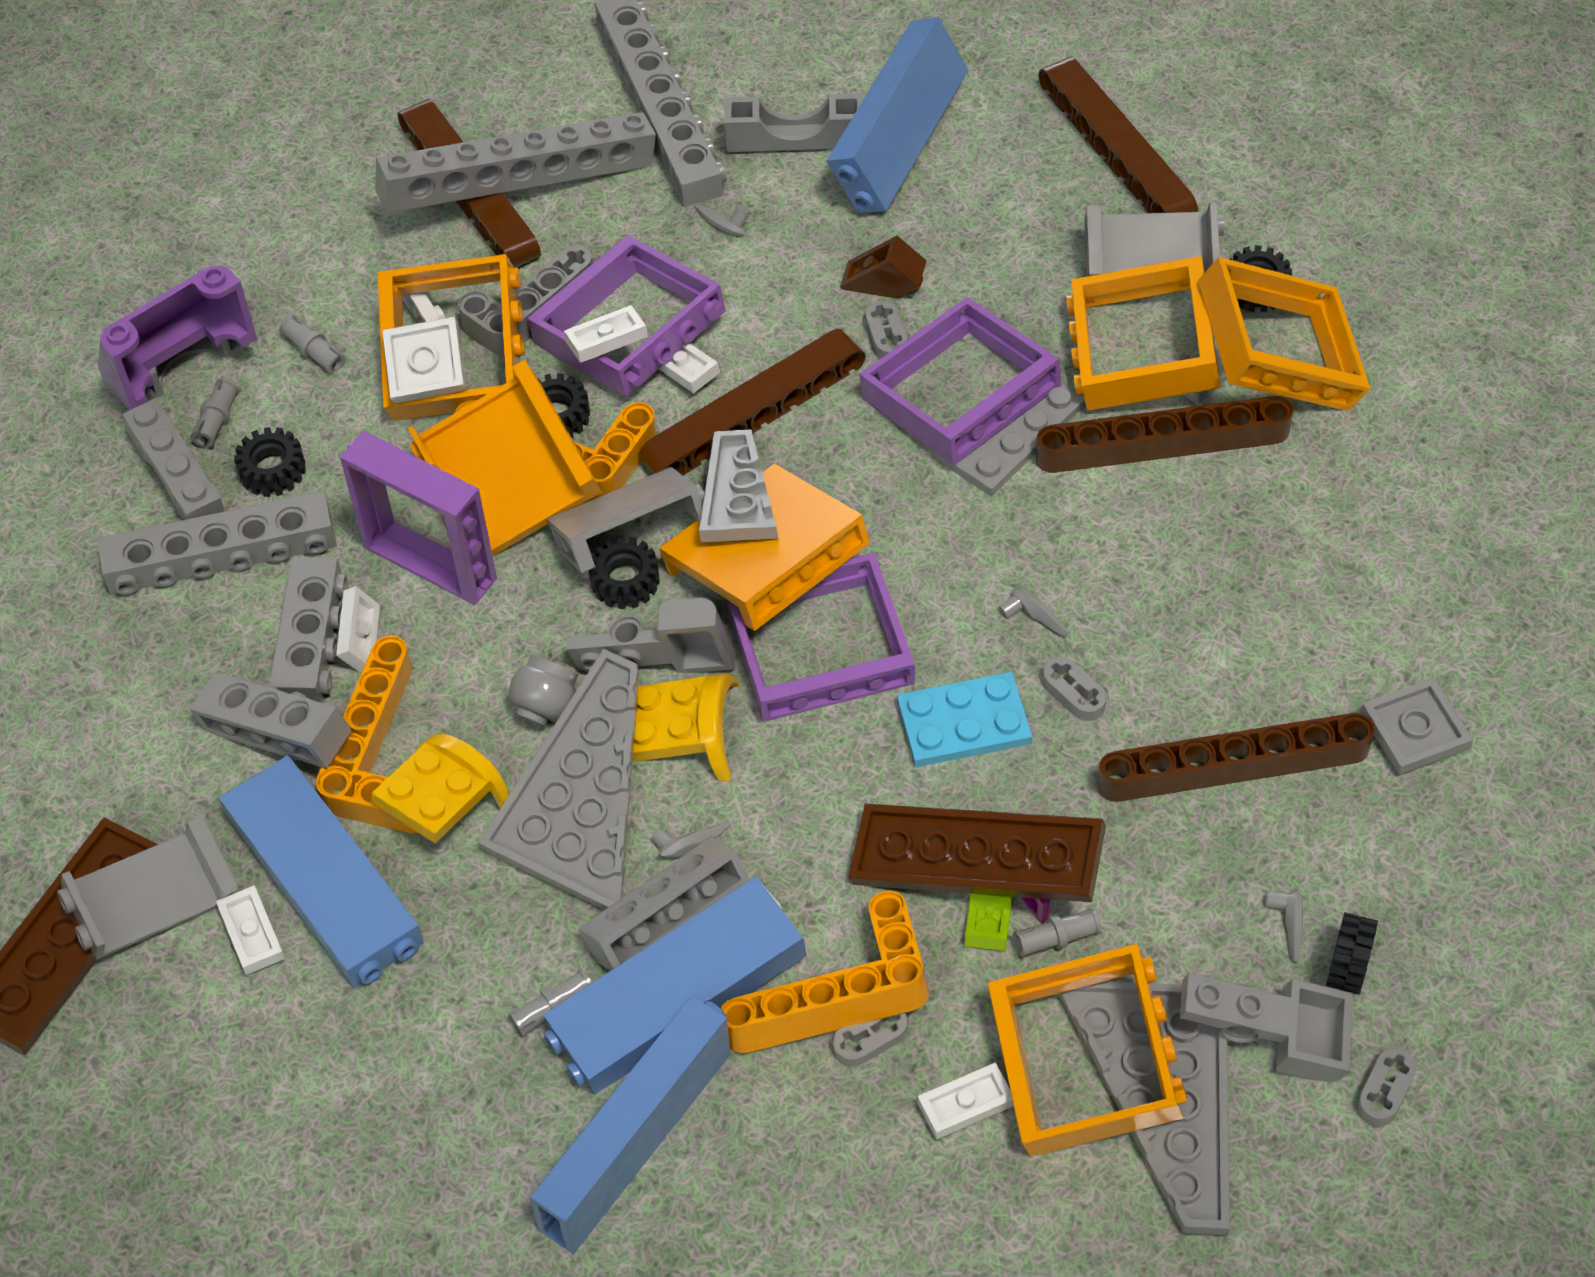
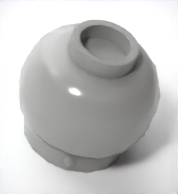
[509,655,578,727]

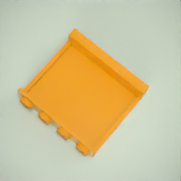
[408,359,602,556]
[659,463,870,631]

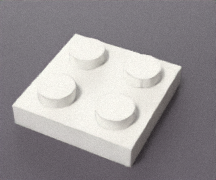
[382,316,467,404]

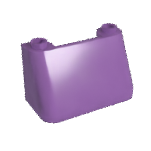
[98,266,257,410]

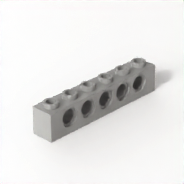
[97,490,337,595]

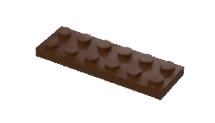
[848,803,1106,902]
[0,817,159,1055]

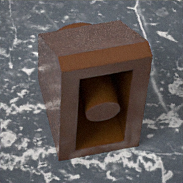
[840,235,927,299]

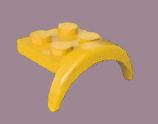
[633,673,740,782]
[372,733,509,844]

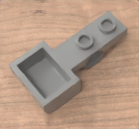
[567,598,736,673]
[1180,973,1353,1082]

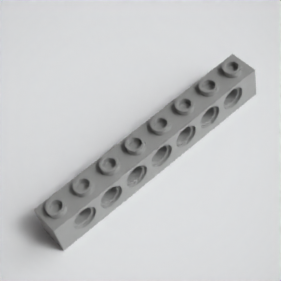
[594,0,727,207]
[375,112,656,213]

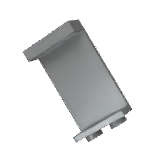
[1084,202,1226,277]
[547,467,705,573]
[57,816,238,960]

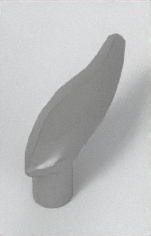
[694,204,750,236]
[999,589,1069,637]
[652,821,730,858]
[1266,889,1303,964]

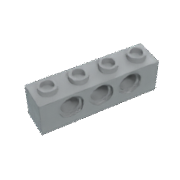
[269,557,348,703]
[189,672,352,769]
[578,836,750,971]

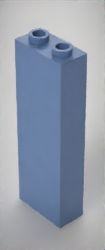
[826,17,968,213]
[219,755,424,989]
[543,877,807,1095]
[530,996,731,1255]

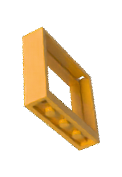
[377,254,525,420]
[1066,256,1221,411]
[1198,257,1371,411]
[988,943,1187,1156]

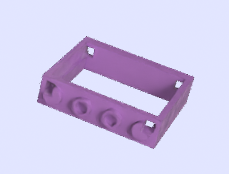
[527,235,726,397]
[859,297,1061,465]
[340,431,497,606]
[725,553,915,722]

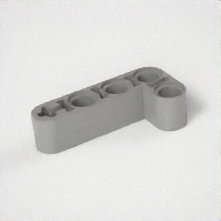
[458,245,593,355]

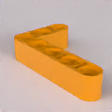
[455,400,657,500]
[316,635,418,834]
[721,890,929,1054]

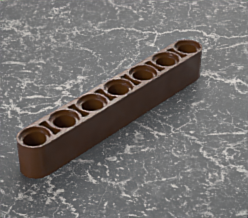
[1038,56,1198,213]
[397,98,541,268]
[638,329,866,476]
[1036,396,1293,473]
[1097,713,1375,802]

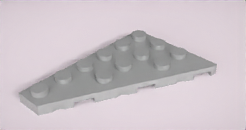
[478,649,640,910]
[1059,981,1230,1236]

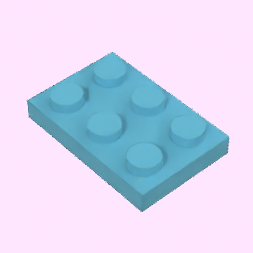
[897,672,1032,768]

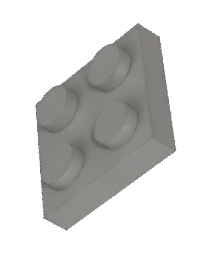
[1360,677,1473,775]

